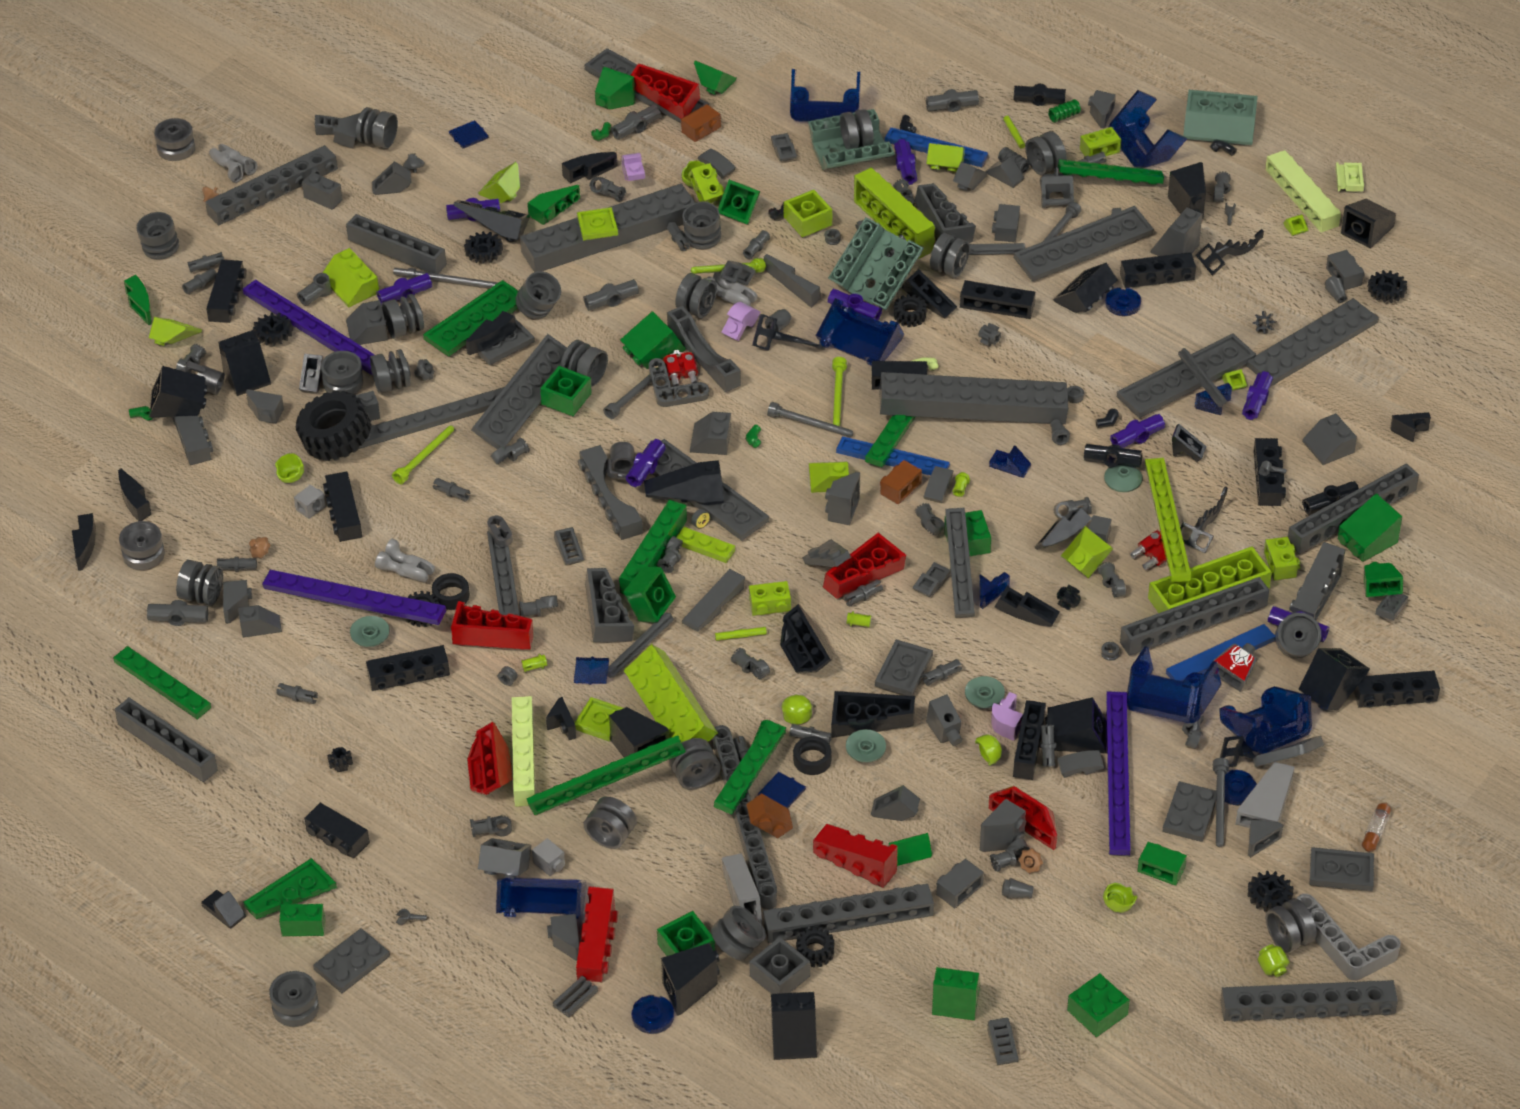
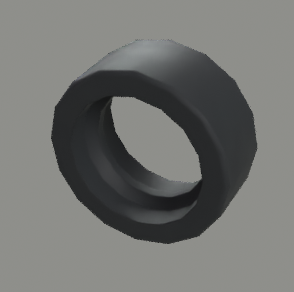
[432,573,470,610]
[793,736,832,775]

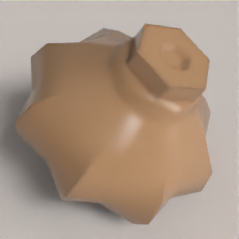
[202,186,219,202]
[249,537,271,559]
[1018,848,1043,874]

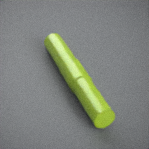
[1003,116,1025,149]
[715,627,767,641]

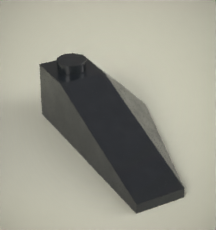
[454,200,530,242]
[644,460,724,505]

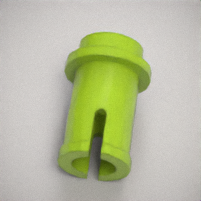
[952,472,970,497]
[846,611,871,628]
[521,654,547,672]

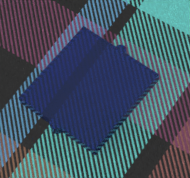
[449,120,489,149]
[573,656,609,685]
[758,772,806,808]

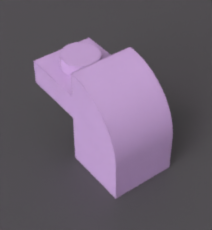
[622,153,645,181]
[721,302,761,341]
[991,692,1023,741]

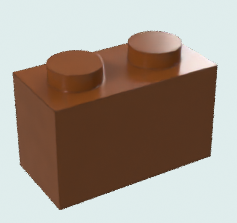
[681,104,721,142]
[880,460,922,504]
[746,793,793,838]

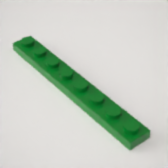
[526,735,686,815]

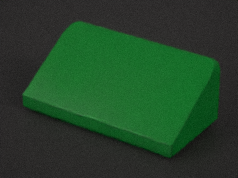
[889,833,932,866]

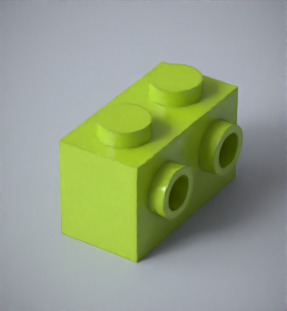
[1080,127,1121,156]
[926,143,965,172]
[688,163,724,203]
[1264,537,1300,581]
[749,581,791,616]

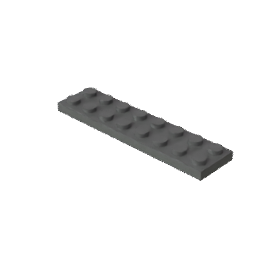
[584,48,709,123]
[1014,206,1154,282]
[1246,298,1379,386]
[1117,333,1256,418]
[471,334,567,449]
[653,439,769,541]

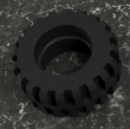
[295,391,371,461]

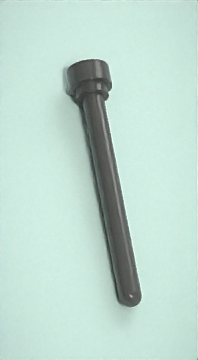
[1043,202,1082,241]
[603,367,659,420]
[767,402,854,437]
[1213,758,1229,847]

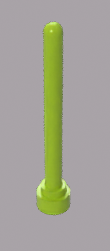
[691,258,766,274]
[832,357,847,426]
[392,425,454,485]

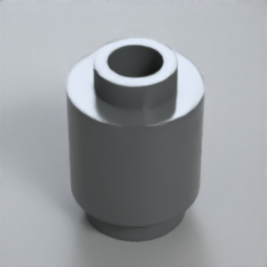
[765,309,792,332]

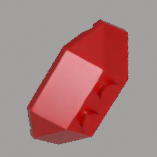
[467,722,513,795]
[988,786,1057,850]

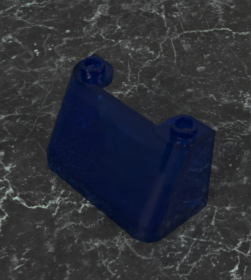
[815,298,904,366]
[1219,686,1312,754]

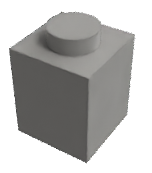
[532,838,565,876]

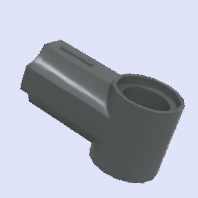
[297,273,332,306]

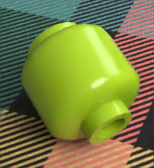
[1257,944,1289,977]

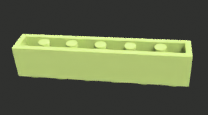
[1265,150,1341,232]
[512,696,535,807]

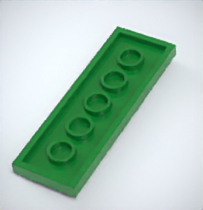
[423,280,518,357]

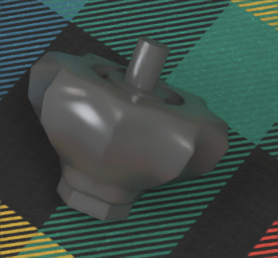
[403,153,425,173]
[414,359,435,380]

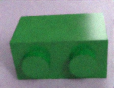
[1137,841,1187,886]
[279,904,326,936]

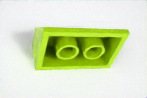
[322,248,379,308]

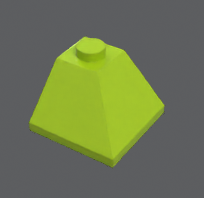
[478,162,520,203]
[149,317,202,346]
[809,461,849,493]
[1061,526,1113,579]

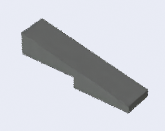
[764,254,820,308]
[682,569,745,632]

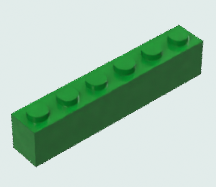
[619,500,687,595]

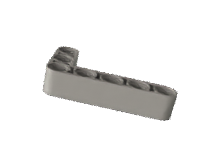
[1297,894,1401,981]

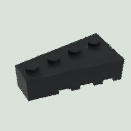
[831,691,915,738]

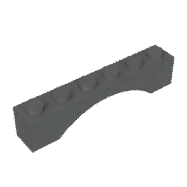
[667,306,741,393]
[578,445,643,540]

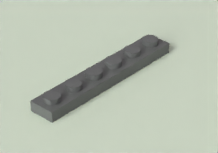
[945,507,975,618]
[487,531,520,616]

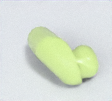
[911,357,938,371]

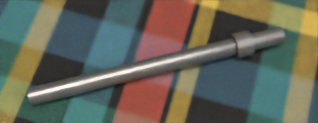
[393,268,498,288]

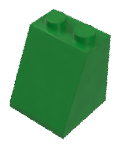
[620,311,686,369]
[1338,494,1403,562]
[932,967,980,1021]

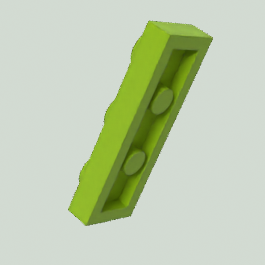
[676,527,735,563]

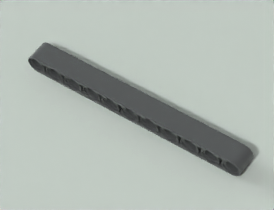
[713,725,777,910]

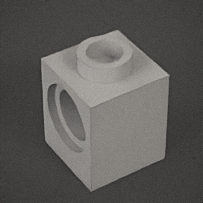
[294,485,325,519]

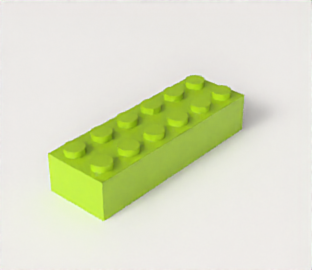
[854,167,935,260]
[1148,546,1272,613]
[623,644,718,742]

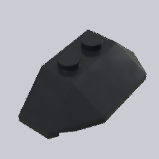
[780,604,834,674]

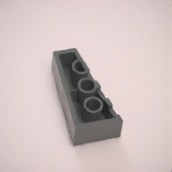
[915,183,976,243]
[1289,542,1346,620]
[585,568,634,642]

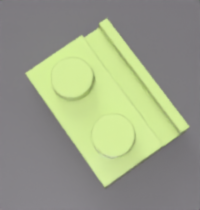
[1335,162,1364,192]

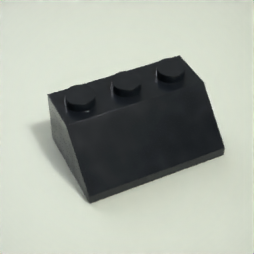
[1053,262,1118,313]

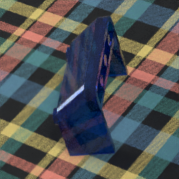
[790,69,861,122]
[1108,90,1187,169]
[1127,646,1222,723]
[496,877,586,919]

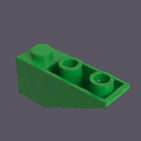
[527,184,580,225]

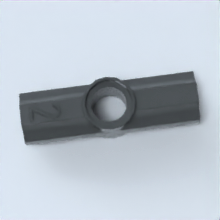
[926,89,979,112]
[611,104,661,140]
[583,279,639,311]
[147,600,209,626]

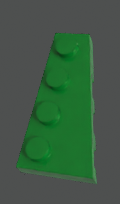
[243,858,337,919]

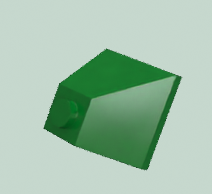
[694,60,737,94]
[595,67,635,110]
[718,179,760,224]

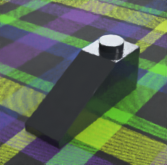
[902,269,957,319]

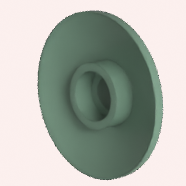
[1104,465,1142,492]
[350,616,390,647]
[965,676,1005,708]
[846,730,886,762]

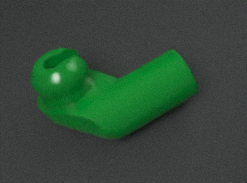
[591,122,612,141]
[128,406,153,420]
[745,424,761,448]

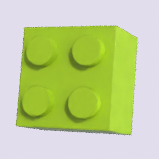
[784,189,832,238]

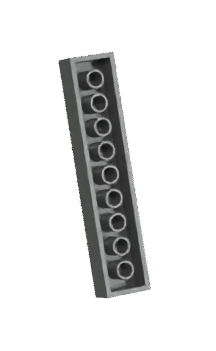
[520,183,695,272]
[879,372,1068,424]

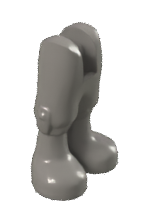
[209,144,257,183]
[707,272,758,306]
[375,538,435,582]

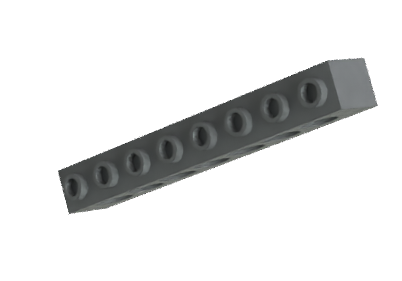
[205,145,338,226]
[1288,463,1419,554]
[1120,577,1269,656]
[763,883,934,944]
[1220,980,1398,1022]

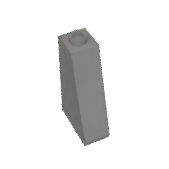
[1235,762,1295,828]
[722,853,763,926]

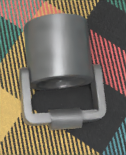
[184,361,225,395]
[607,442,635,480]

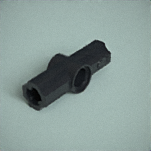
[1013,83,1066,106]
[1084,444,1143,468]
[1302,481,1359,515]

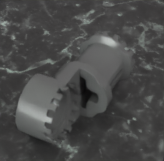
[1214,171,1231,202]
[590,177,626,202]
[893,179,915,207]
[176,344,206,371]
[490,438,530,464]
[1053,497,1092,518]
[915,503,945,535]
[657,536,683,574]
[1098,562,1126,598]
[519,595,558,617]
[731,648,770,680]
[1182,710,1204,749]
[470,815,512,837]
[990,839,1030,872]

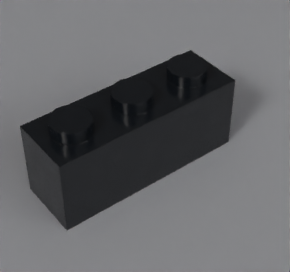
[871,361,927,390]
[304,802,370,859]

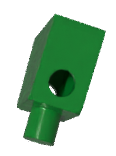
[1364,562,1403,597]

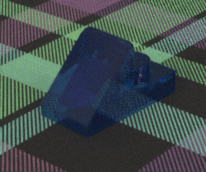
[1194,383,1232,415]
[989,445,1031,478]
[979,572,1010,609]

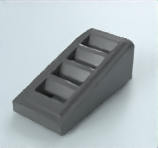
[315,115,341,135]
[554,527,584,565]
[987,1017,1019,1065]

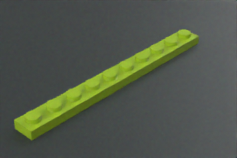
[1145,458,1191,582]

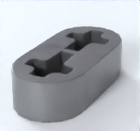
[487,515,513,547]

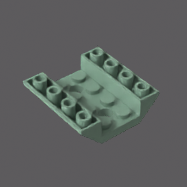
[1183,89,1258,145]
[808,109,894,170]
[828,217,924,310]

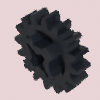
[464,231,503,264]
[1367,270,1408,303]
[253,313,293,346]
[1247,870,1294,912]

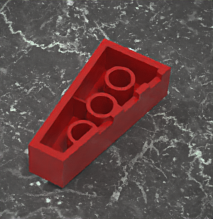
[631,63,700,119]
[823,532,906,599]
[451,601,534,650]
[813,824,898,888]
[576,886,619,982]

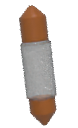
[1362,802,1391,852]

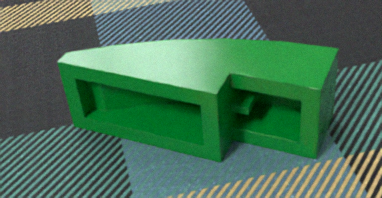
[124,274,152,325]

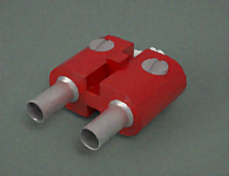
[663,350,699,387]
[1130,530,1167,570]

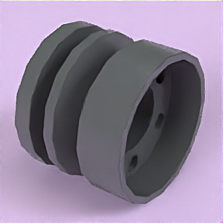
[356,107,398,149]
[682,202,722,250]
[137,212,179,260]
[516,271,562,319]
[382,294,424,339]
[560,340,608,387]
[370,349,411,394]
[176,559,223,606]

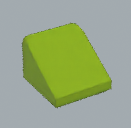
[1283,214,1309,236]
[1222,369,1247,391]

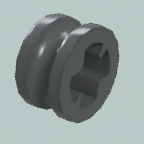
[824,229,841,245]
[1101,642,1119,661]
[497,666,518,686]

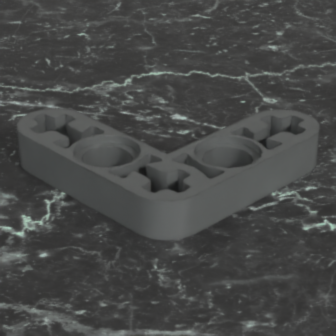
[649,358,709,407]
[1253,735,1324,767]

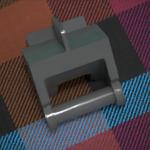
[1040,167,1074,208]

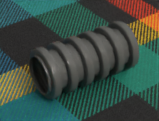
[998,147,1030,174]

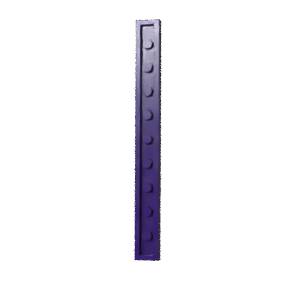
[243,279,375,375]
[262,569,447,625]
[1106,691,1130,855]

